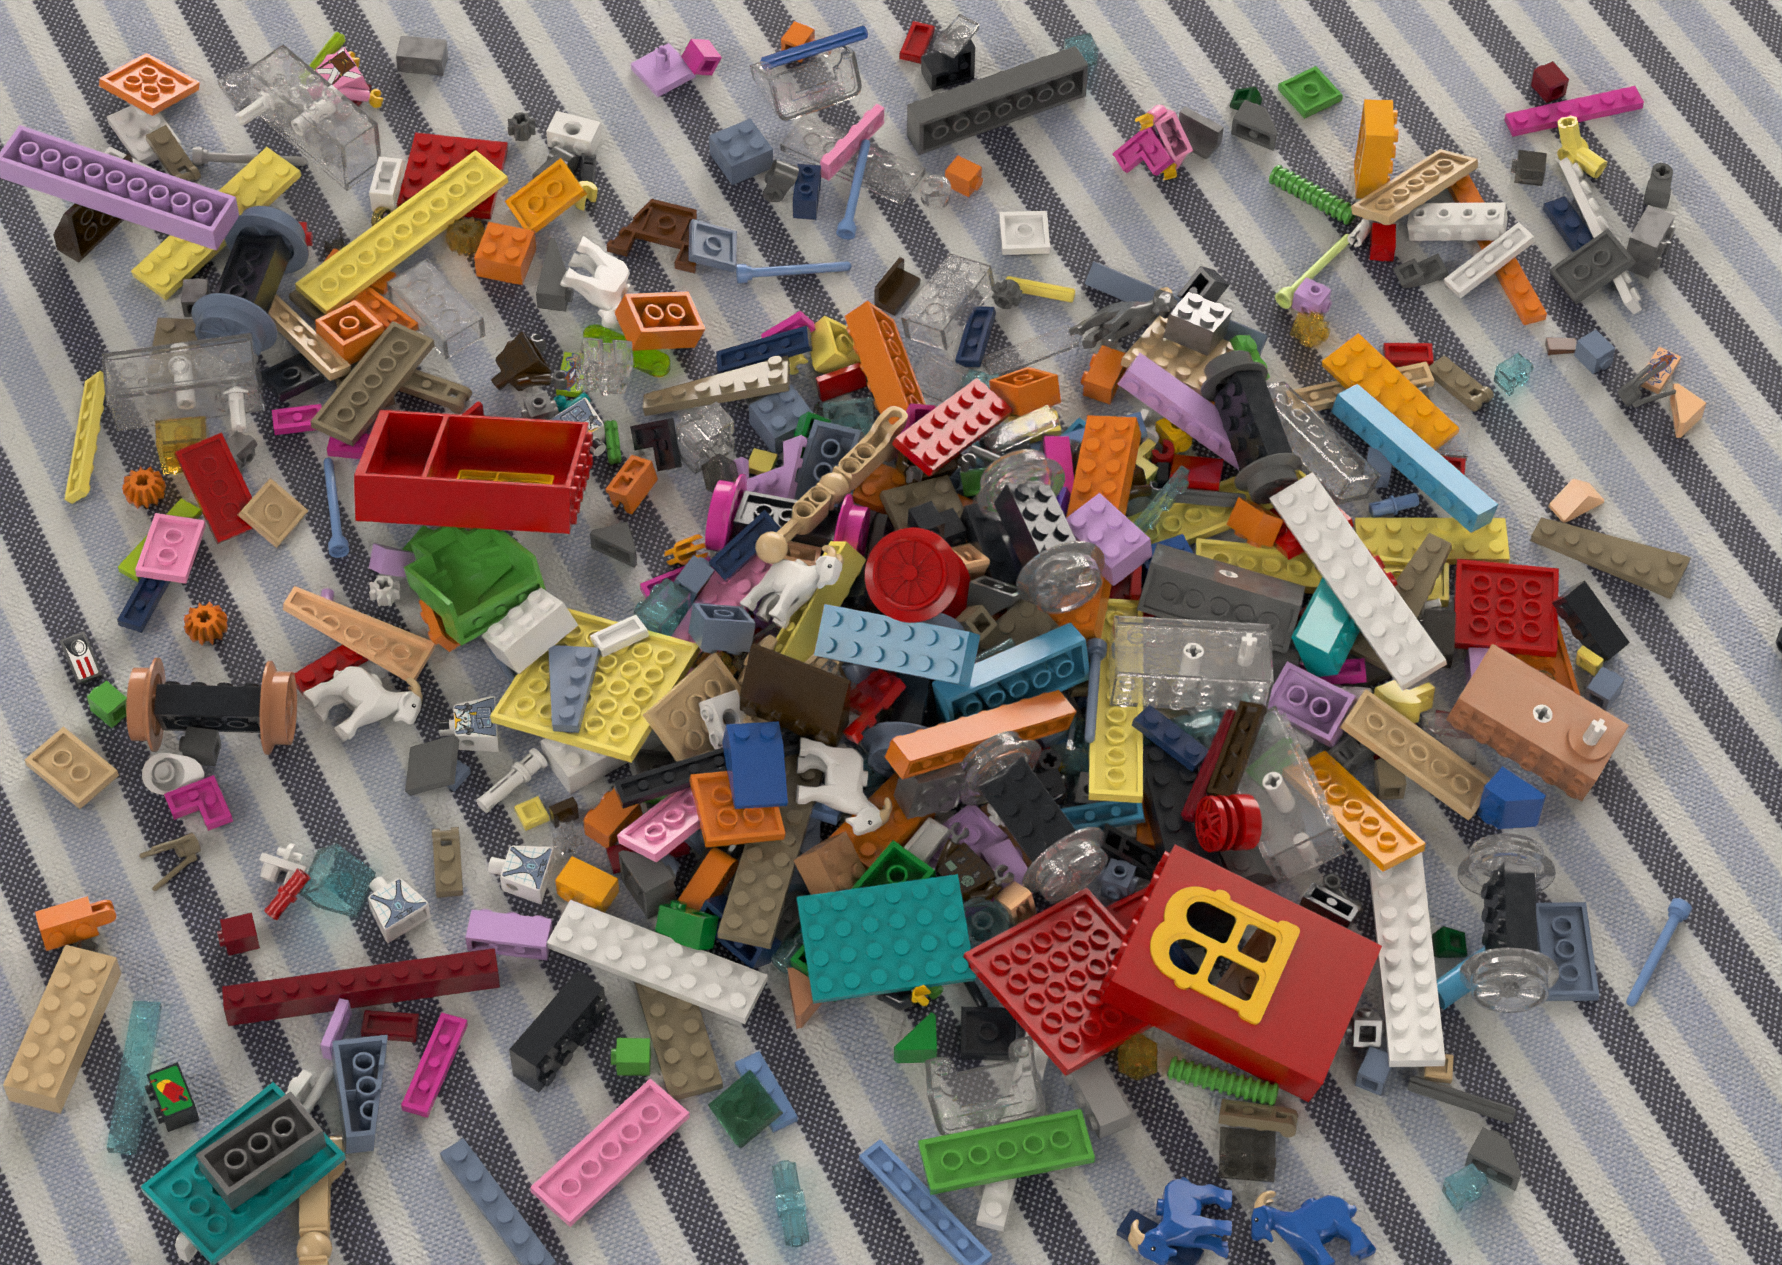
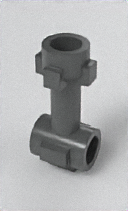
[1322,874,1363,919]

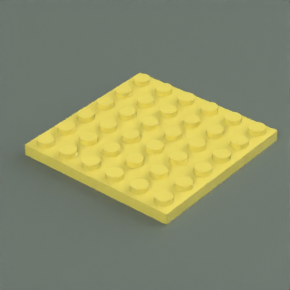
[490,608,701,763]

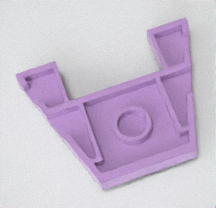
[725,435,807,499]

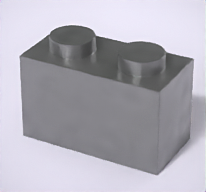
[396,36,448,76]

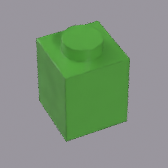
[87,681,127,728]
[611,1038,651,1076]

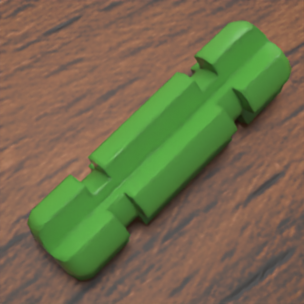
[604,420,622,464]

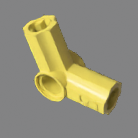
[1557,116,1607,179]

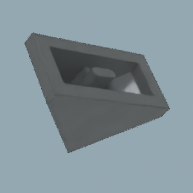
[590,522,637,568]

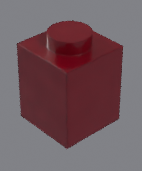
[1531,61,1569,103]
[217,912,260,956]

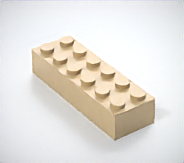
[3,945,121,1114]

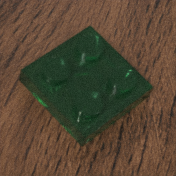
[708,1070,783,1148]

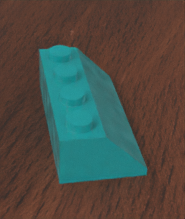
[1291,577,1360,677]

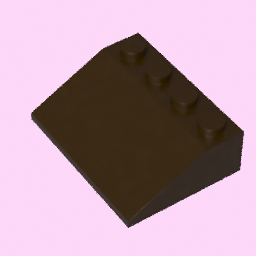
[53,154,133,263]
[740,643,851,747]

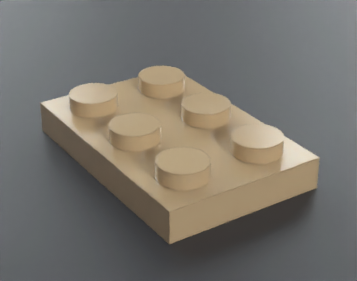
[25,727,119,809]

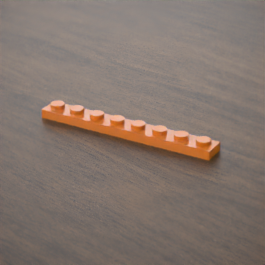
[1447,175,1547,325]

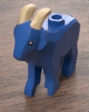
[1128,1177,1232,1265]
[1251,1191,1376,1265]

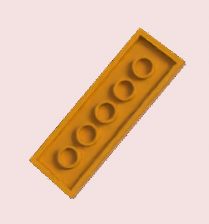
[1322,333,1459,451]
[1283,751,1426,872]

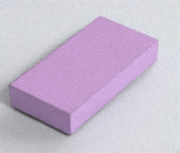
[320,998,352,1060]

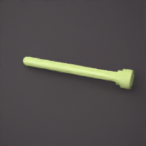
[1275,234,1349,309]

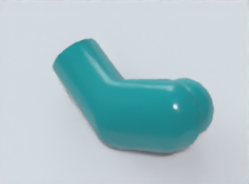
[553,392,591,413]

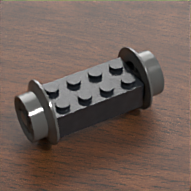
[1201,350,1302,504]

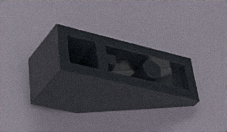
[1084,823,1159,881]

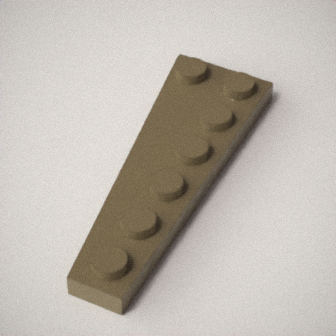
[643,356,790,416]
[1530,517,1691,599]
[1350,533,1452,673]

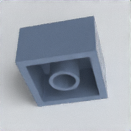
[709,118,773,185]
[749,384,813,455]
[688,603,755,655]

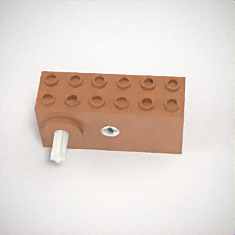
[1446,644,1629,802]

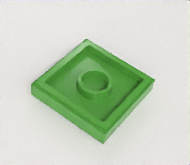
[1278,66,1343,119]

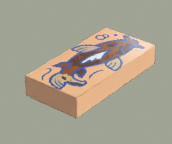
[1641,347,1681,394]

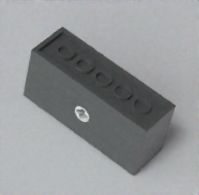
[1137,543,1305,659]

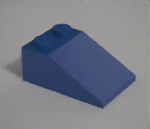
[722,722,788,809]

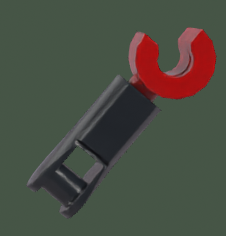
[1150,439,1175,504]

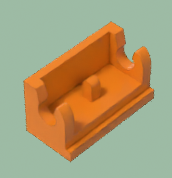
[605,455,658,514]

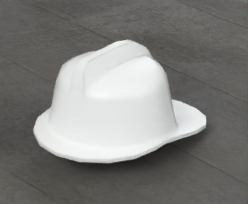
[142,753,204,795]

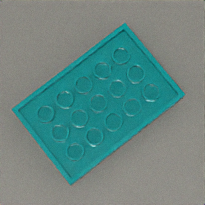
[797,874,976,1004]
[140,1082,346,1265]

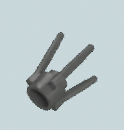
[1617,362,1676,409]

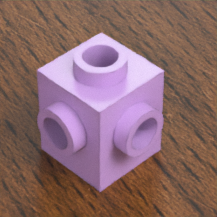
[1292,277,1332,320]

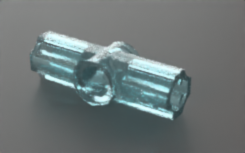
[1143,708,1222,746]
[772,1160,809,1247]

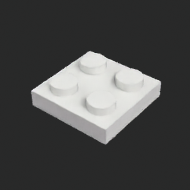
[999,211,1050,255]

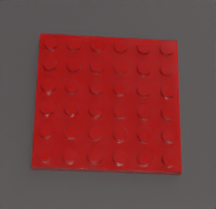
[963,888,1153,1076]

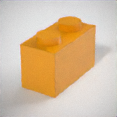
[555,856,619,913]

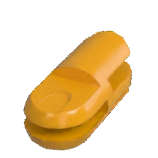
[664,534,708,566]

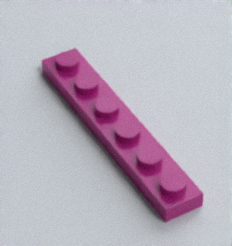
[1504,86,1644,137]

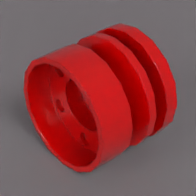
[1195,794,1262,852]

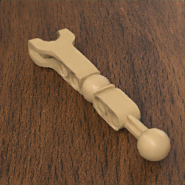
[755,406,908,564]
[296,1135,345,1265]

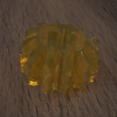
[446,216,485,256]

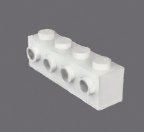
[1407,202,1508,241]

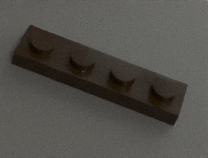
[1206,701,1267,797]

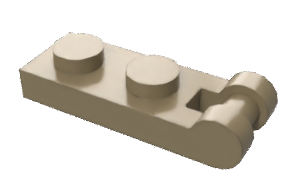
[146,125,201,181]
[1429,355,1494,412]
[400,369,472,414]
[432,827,463,898]
[1218,1099,1298,1138]

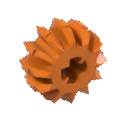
[122,466,166,509]
[184,601,228,646]

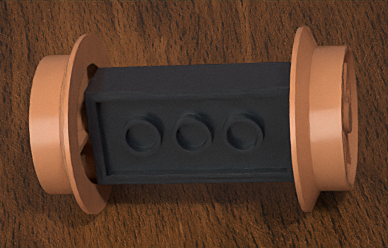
[126,657,297,755]

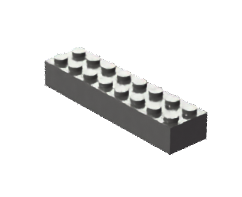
[907,46,1088,155]

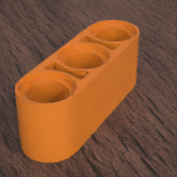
[678,847,739,911]

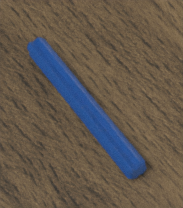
[760,26,868,70]

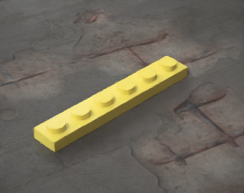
[64,371,108,504]

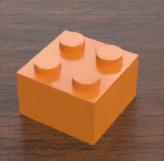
[474,222,537,285]
[315,300,384,365]
[989,367,1061,417]

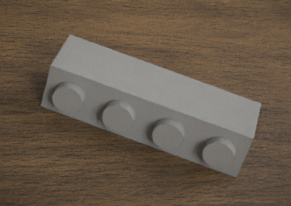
[1062,1057,1131,1139]

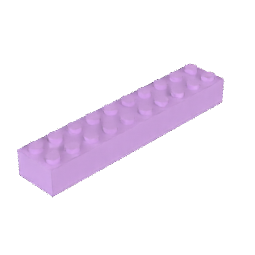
[0,125,239,251]

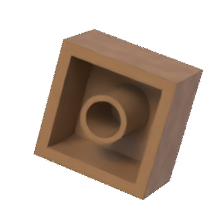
[793,831,866,895]

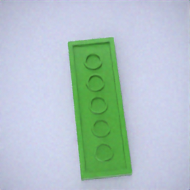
[918,1109,1095,1195]

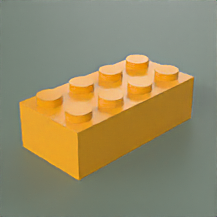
[1354,99,1399,199]

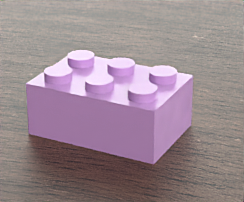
[1066,493,1152,586]

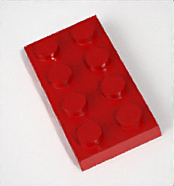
[174,432,253,544]

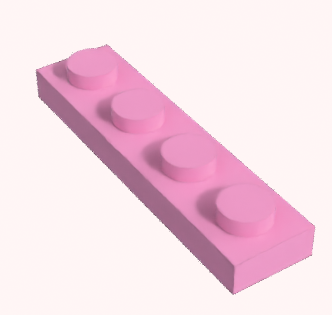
[820,104,884,181]

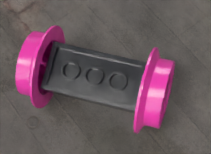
[705,474,870,557]

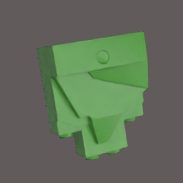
[403,526,546,646]

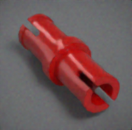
[264,868,311,921]

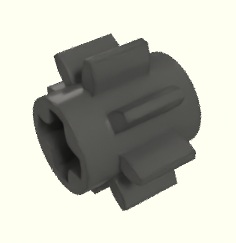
[507,112,536,141]
[992,279,1023,309]

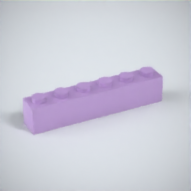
[1118,353,1239,470]

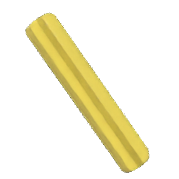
[1006,276,1075,303]

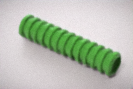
[1269,165,1356,225]
[1167,1056,1279,1106]

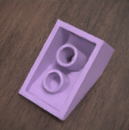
[1263,661,1357,748]

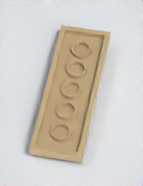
[1351,149,1478,225]
[1340,689,1491,821]

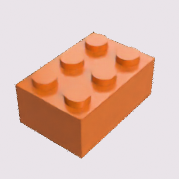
[615,291,705,351]

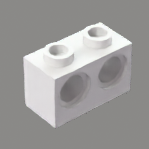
[369,157,404,212]

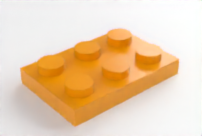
[505,158,587,234]

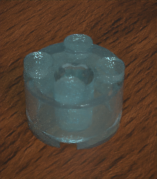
[963,897,1010,949]

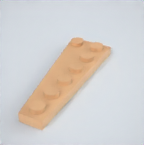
[283,586,435,681]

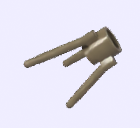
[139,832,201,891]

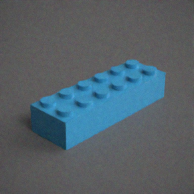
[814,604,980,687]
[932,622,1090,723]

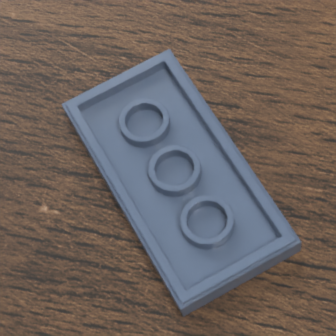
[1536,902,1599,1001]

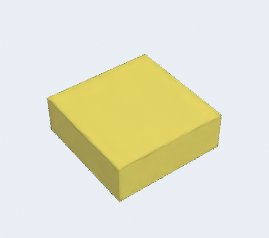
[749,448,778,475]
[1576,645,1604,677]
[514,796,550,831]

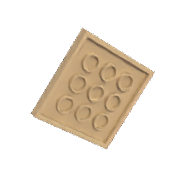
[1121,315,1234,402]
[643,653,741,762]

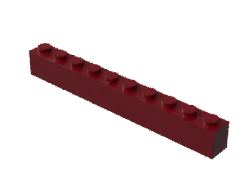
[222,948,500,1026]

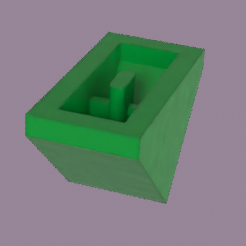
[894,1012,937,1063]

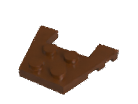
[606,199,697,274]

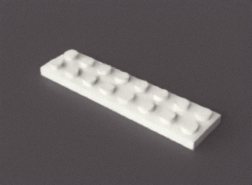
[547,900,768,1024]

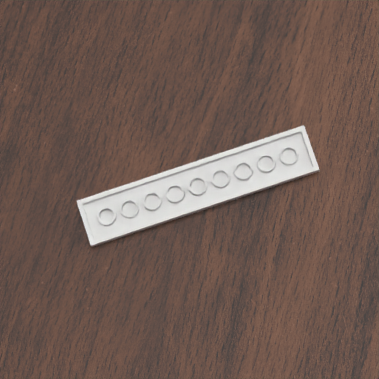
[1269,472,1447,691]
[1368,852,1445,1067]

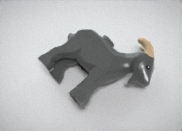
[1069,287,1177,349]

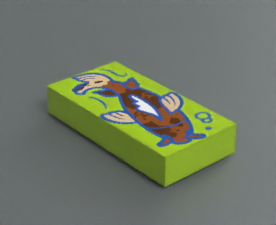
[556,352,589,398]

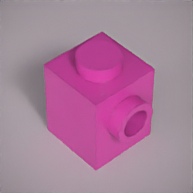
[681,39,722,76]

